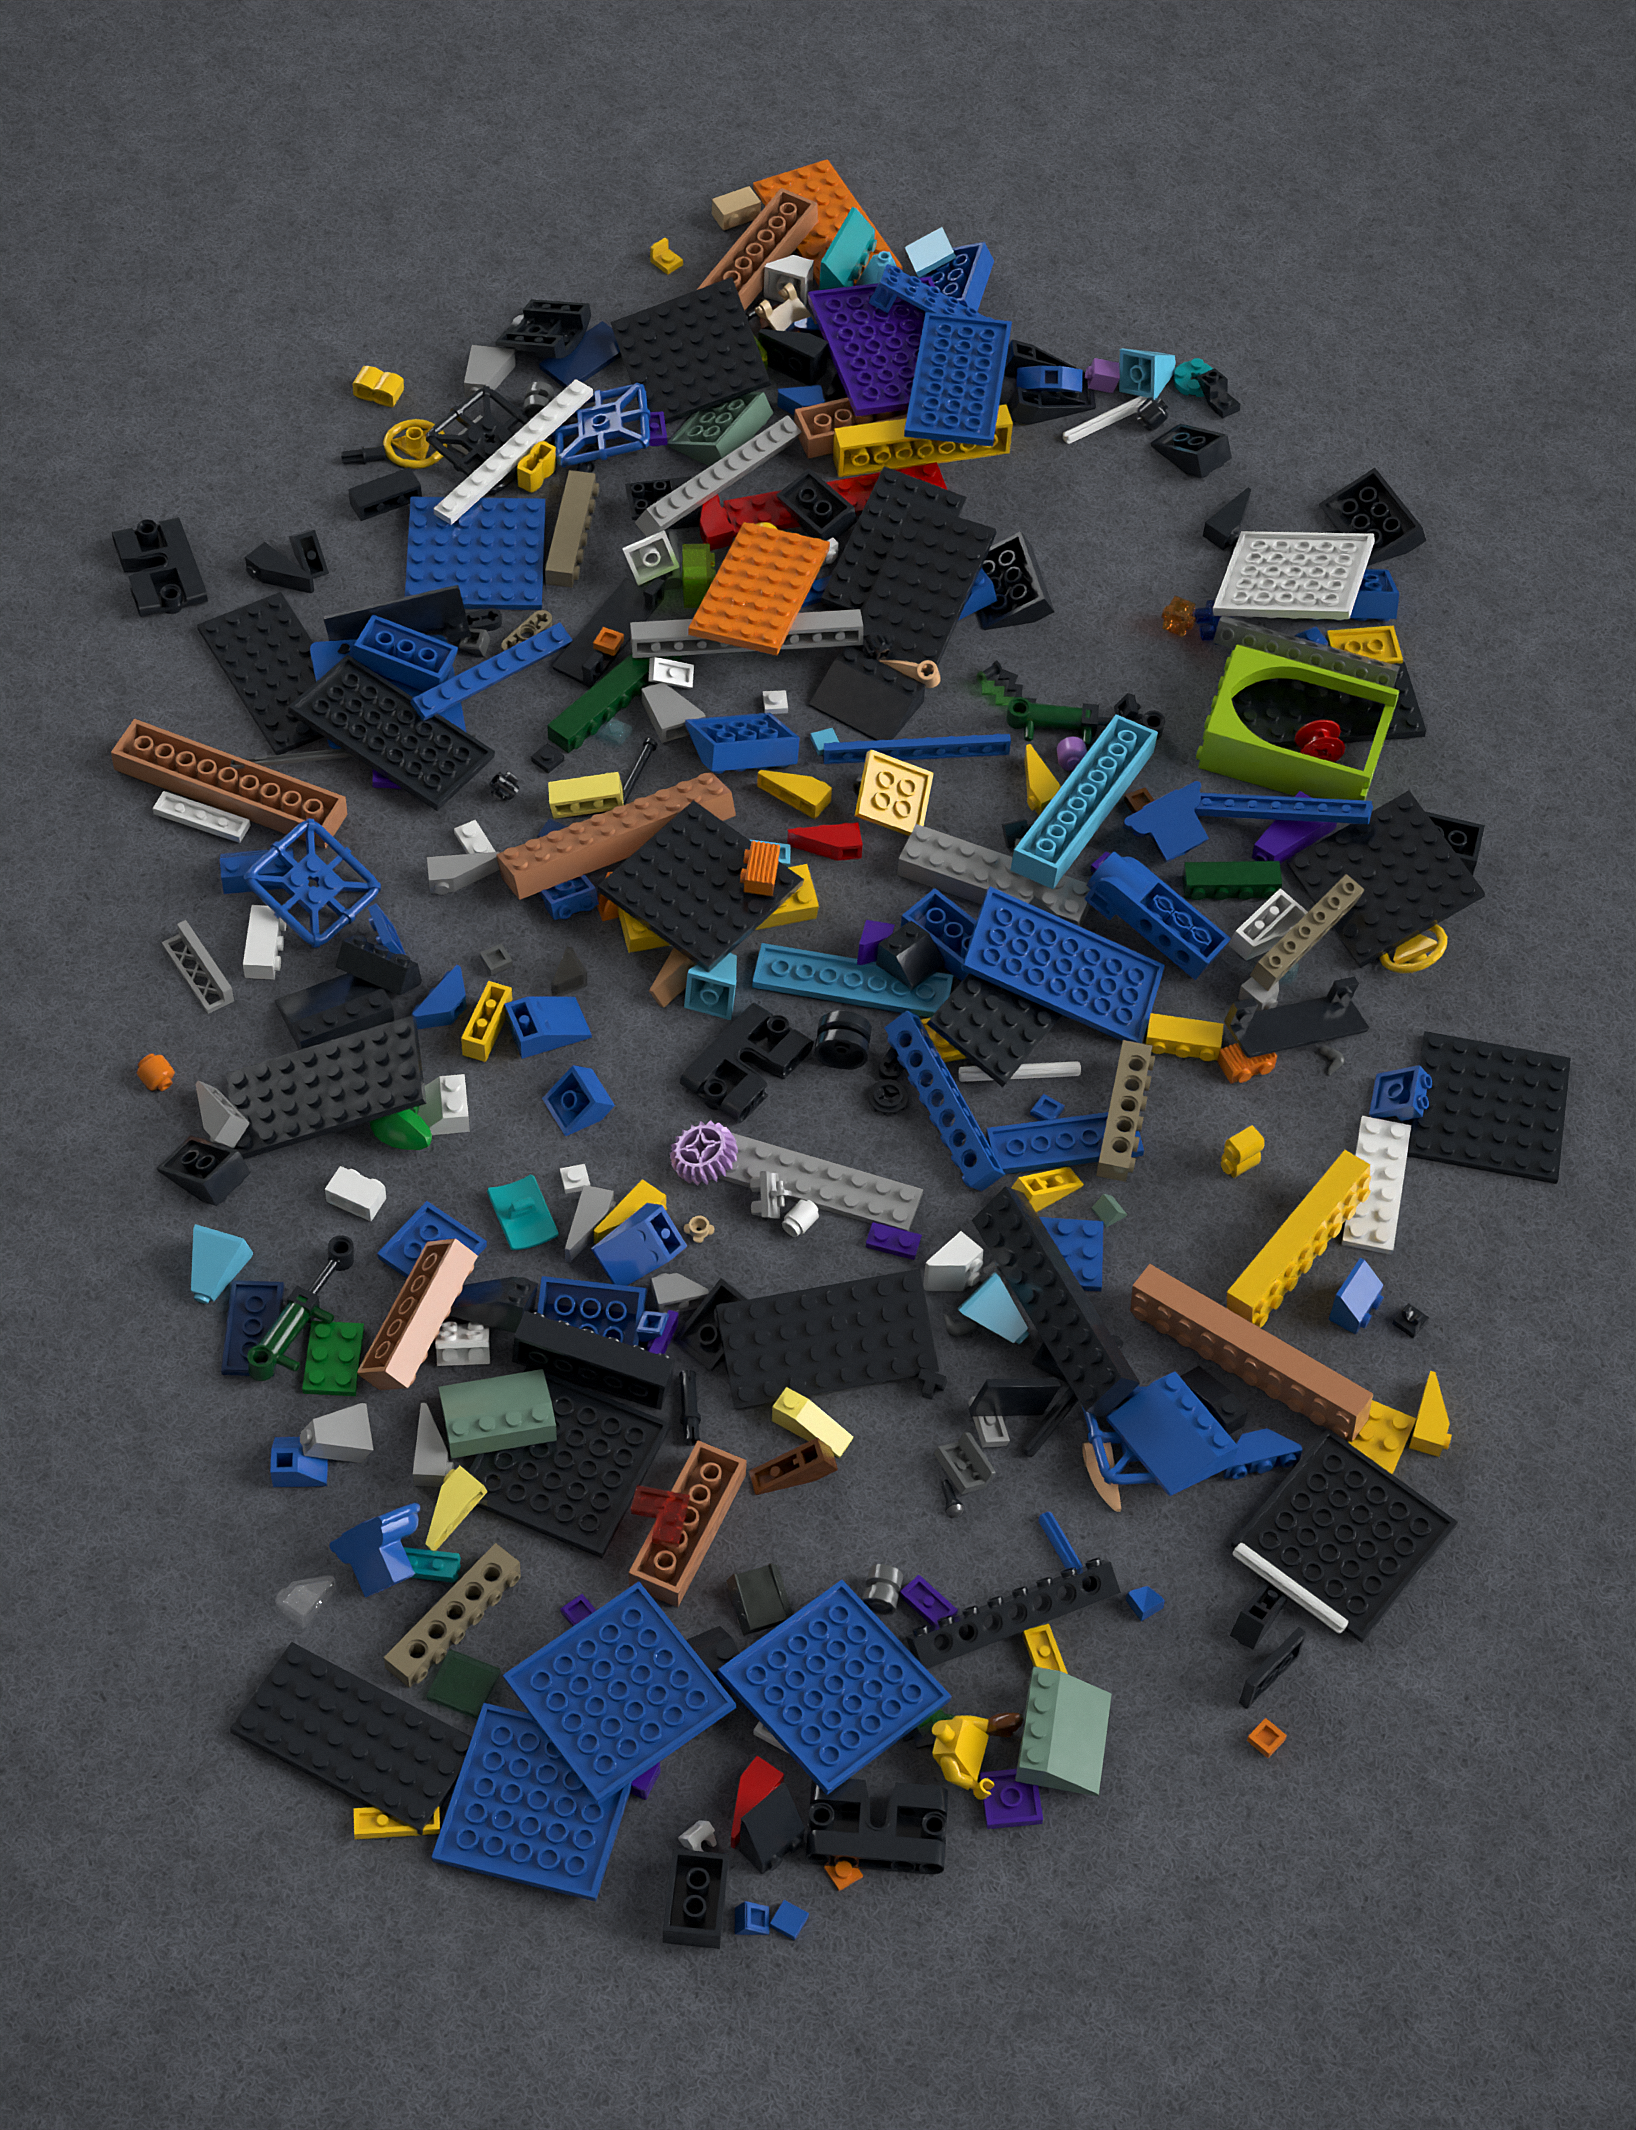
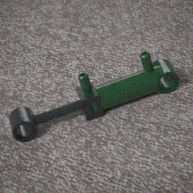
[1006,697,1166,747]
[247,1235,354,1381]

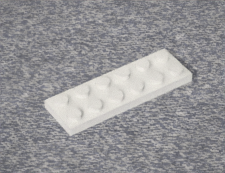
[1341,1116,1411,1255]

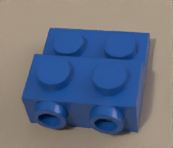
[538,874,599,920]
[1369,1065,1432,1121]

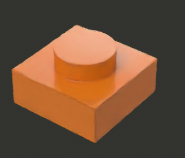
[593,627,624,656]
[1247,1718,1287,1758]
[824,1861,863,1891]

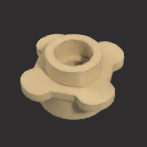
[684,1216,714,1243]

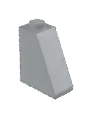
[464,345,516,399]
[642,682,705,743]
[300,1403,373,1463]

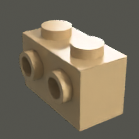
[712,186,761,231]

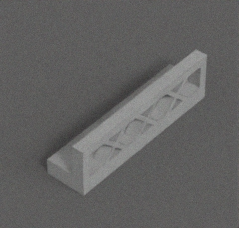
[161,920,234,1014]

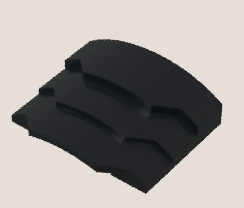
[495,299,591,359]

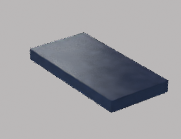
[539,321,622,388]
[221,1280,284,1376]

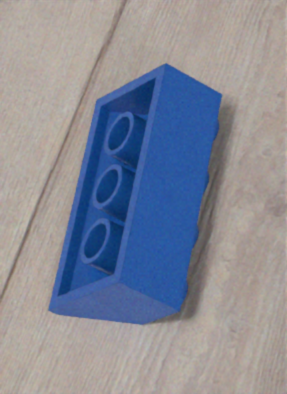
[353,615,458,692]

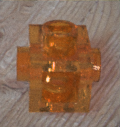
[1161,596,1196,637]

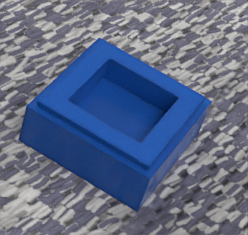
[1030,1094,1065,1121]
[770,1900,809,1941]

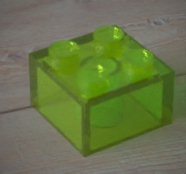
[682,544,716,608]

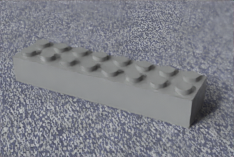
[897,824,1091,927]

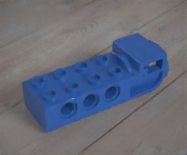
[1085,851,1231,980]

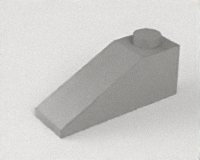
[427,852,500,895]
[196,1081,249,1148]
[565,1185,617,1262]
[413,1403,453,1487]

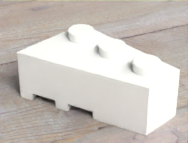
[1228,888,1308,961]

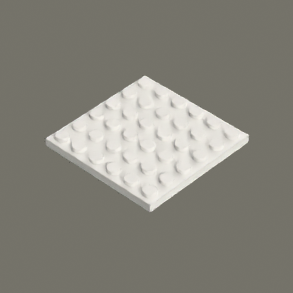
[1213,531,1374,620]

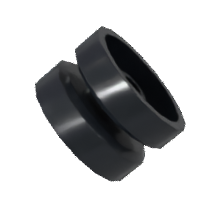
[814,1011,872,1070]

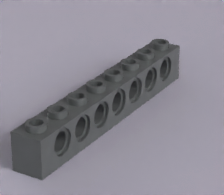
[1213,616,1400,688]

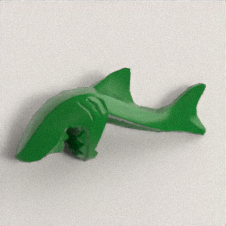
[369,1106,432,1150]

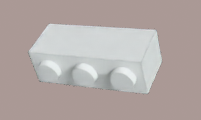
[243,905,286,979]

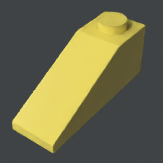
[772,1387,853,1458]
[425,1465,488,1551]

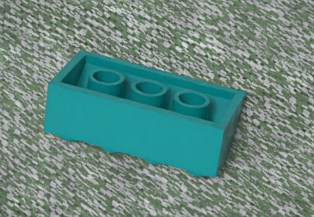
[819,207,877,290]

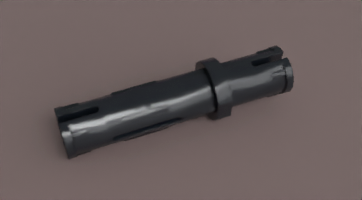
[679,1370,701,1446]

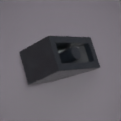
[289,530,329,579]

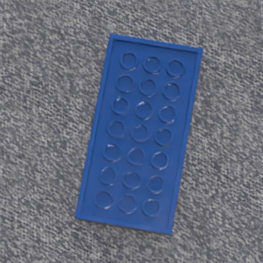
[904,312,1012,447]
[961,887,1165,1044]

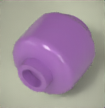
[1057,737,1087,771]

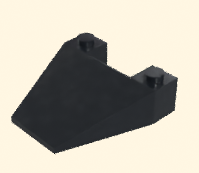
[1004,339,1096,425]

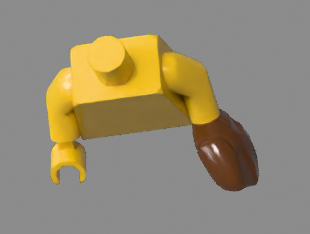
[932,1712,1024,1800]

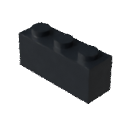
[348,467,422,521]

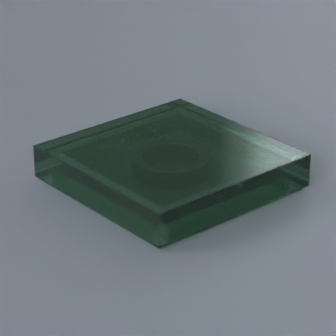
[427,1649,501,1720]

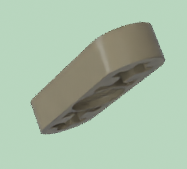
[501,610,552,652]

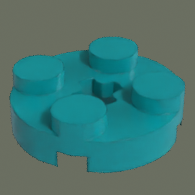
[1173,358,1213,397]

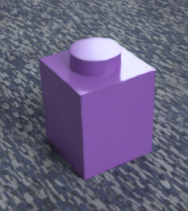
[1085,358,1120,393]

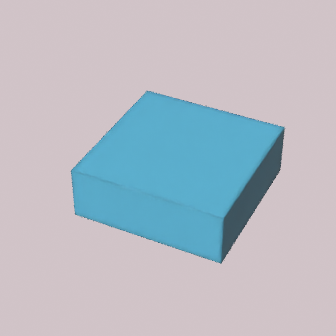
[810,728,839,756]

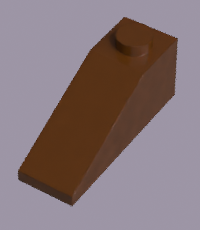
[749,1437,838,1495]

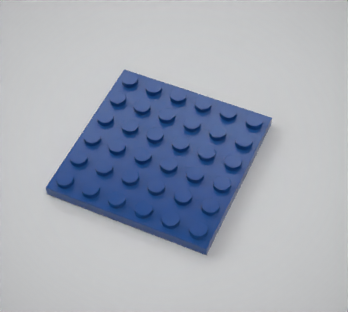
[405,497,546,610]
[717,1580,952,1795]
[503,1582,736,1805]
[431,1703,632,1902]

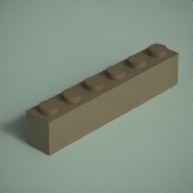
[545,470,599,588]

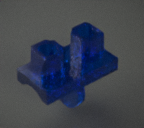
[1194,600,1234,645]

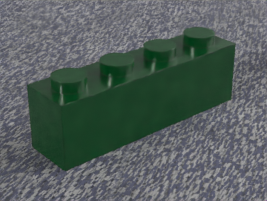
[1182,861,1282,900]

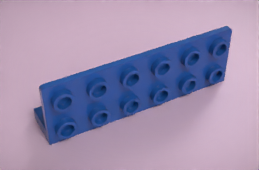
[869,264,993,319]

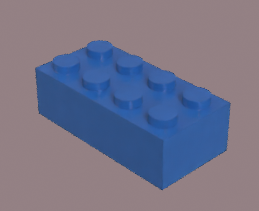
[901,888,976,981]

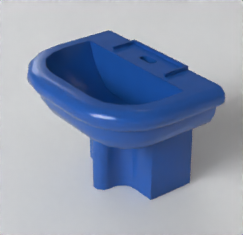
[1123,781,1209,863]
[329,1503,420,1598]

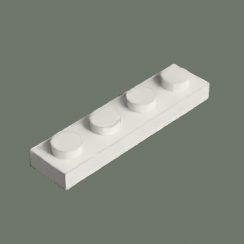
[153,791,251,843]

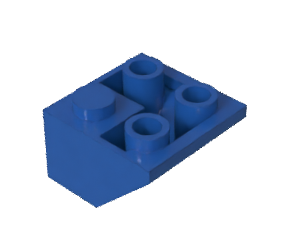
[270,1437,328,1487]

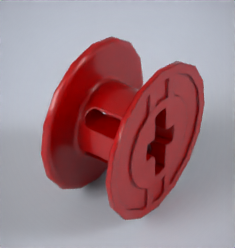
[1295,720,1345,763]

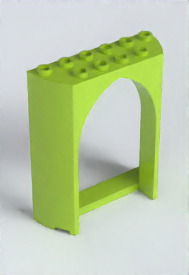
[1196,644,1399,801]

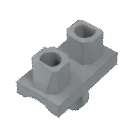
[750,1171,791,1219]

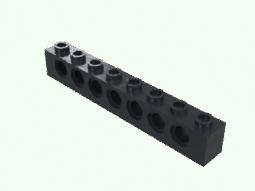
[906,1557,1121,1669]

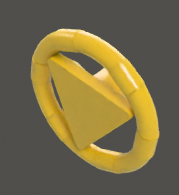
[383,419,448,469]
[1379,924,1447,974]

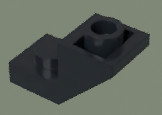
[1197,368,1240,418]

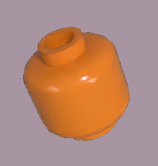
[137,1053,175,1091]

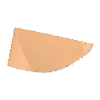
[879,660,940,688]
[1082,1442,1121,1512]

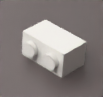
[325,1166,386,1221]

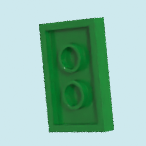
[302,1321,364,1396]

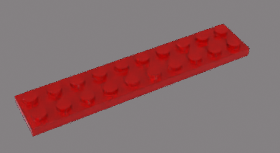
[723,462,948,538]

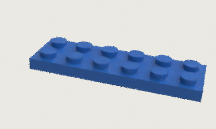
[986,1110,1144,1174]

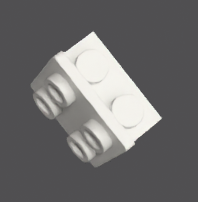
[435,1322,490,1366]

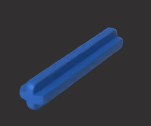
[1038,1511,1086,1580]

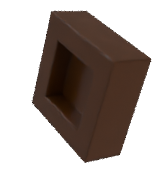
[1124,787,1155,814]

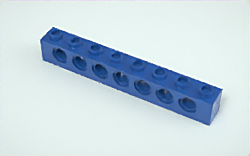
[884,1011,1005,1191]

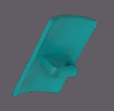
[487,1174,559,1251]

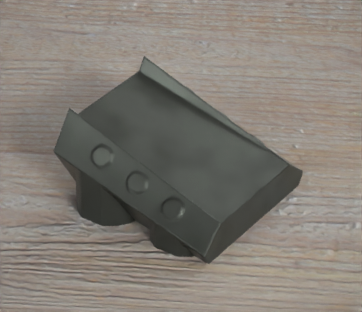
[726,1563,793,1635]

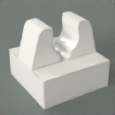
[678,1820,717,1852]

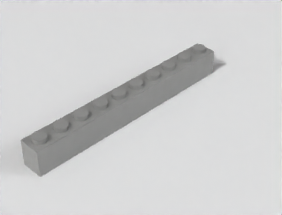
[635,415,802,537]
[630,609,863,658]

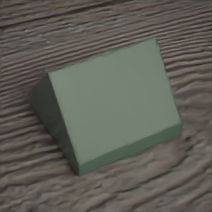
[1092,1194,1127,1228]

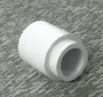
[782,1200,819,1237]

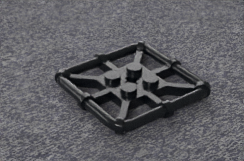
[425,386,553,495]

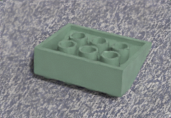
[667,392,773,466]
[438,1369,557,1459]
[1015,1666,1112,1796]

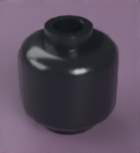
[1136,397,1169,430]

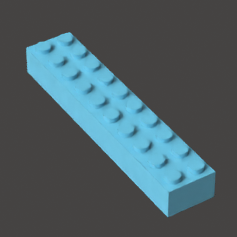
[1010,714,1158,889]

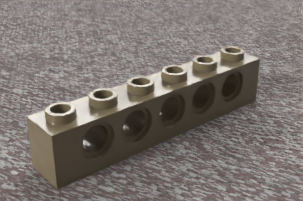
[1250,874,1364,991]
[1096,1040,1155,1182]
[384,1543,521,1688]

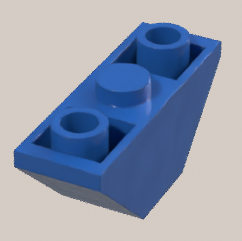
[1016,366,1083,392]
[412,965,467,1029]
[1223,1428,1303,1479]

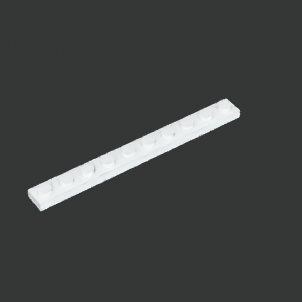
[434,379,593,525]

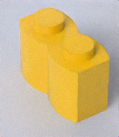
[353,366,404,407]
[517,441,556,493]
[1221,1125,1264,1178]

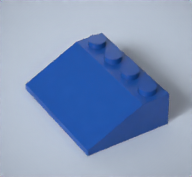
[919,242,994,311]
[1310,569,1399,621]
[685,713,800,773]
[537,1276,647,1346]
[1107,1372,1239,1496]

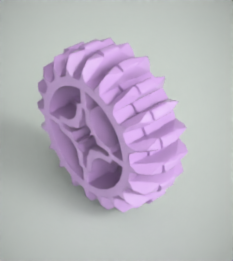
[670,1120,738,1186]

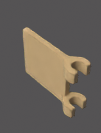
[755,283,817,331]

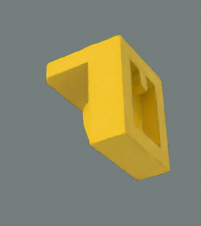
[650,238,683,275]

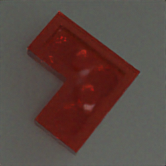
[631,1485,690,1548]

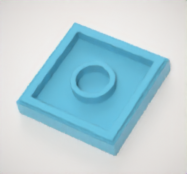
[905,227,956,277]

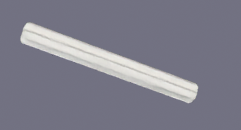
[1062,396,1148,444]
[958,1061,1081,1082]
[1233,1543,1348,1633]

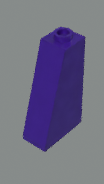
[1252,791,1337,864]

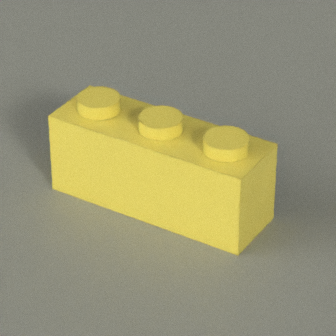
[548,772,624,819]

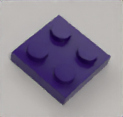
[979,1769,1043,1829]

